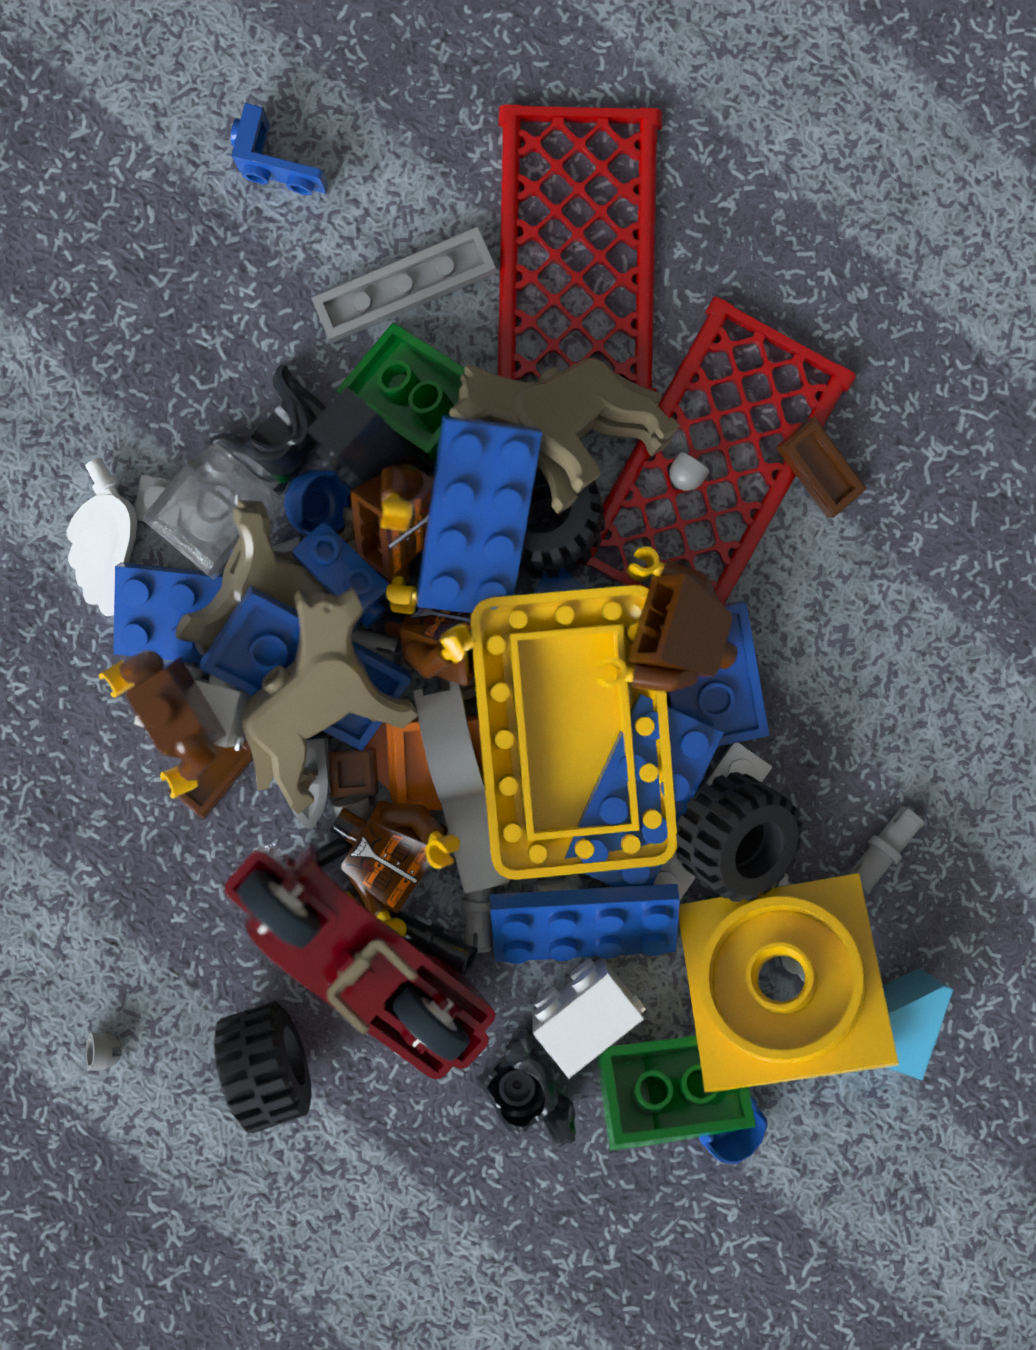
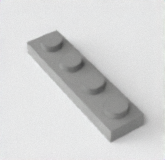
[311,227,496,344]

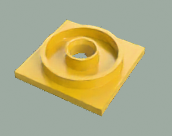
[679,873,899,1093]

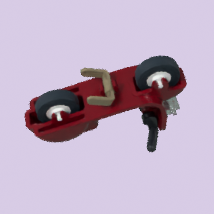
[224,837,495,1080]

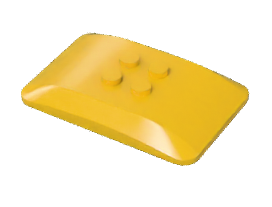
[470,585,677,880]

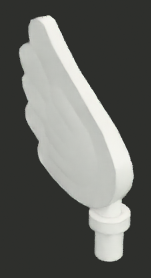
[66,458,137,616]

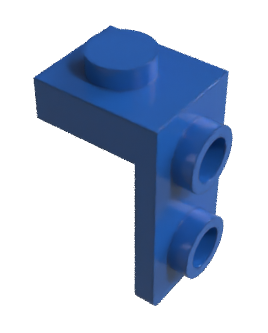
[230,103,328,196]
[292,523,389,633]

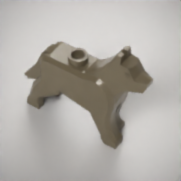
[449,358,679,514]
[175,500,376,656]
[242,587,418,814]

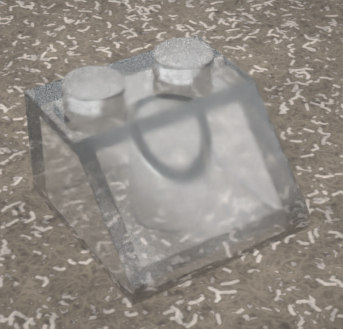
[142,442,284,580]

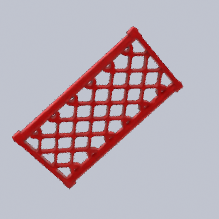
[497,104,662,392]
[576,297,857,605]

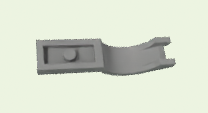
[413,681,510,894]

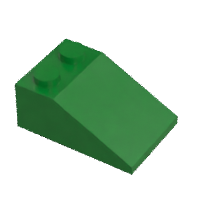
[336,322,465,470]
[596,1036,756,1151]

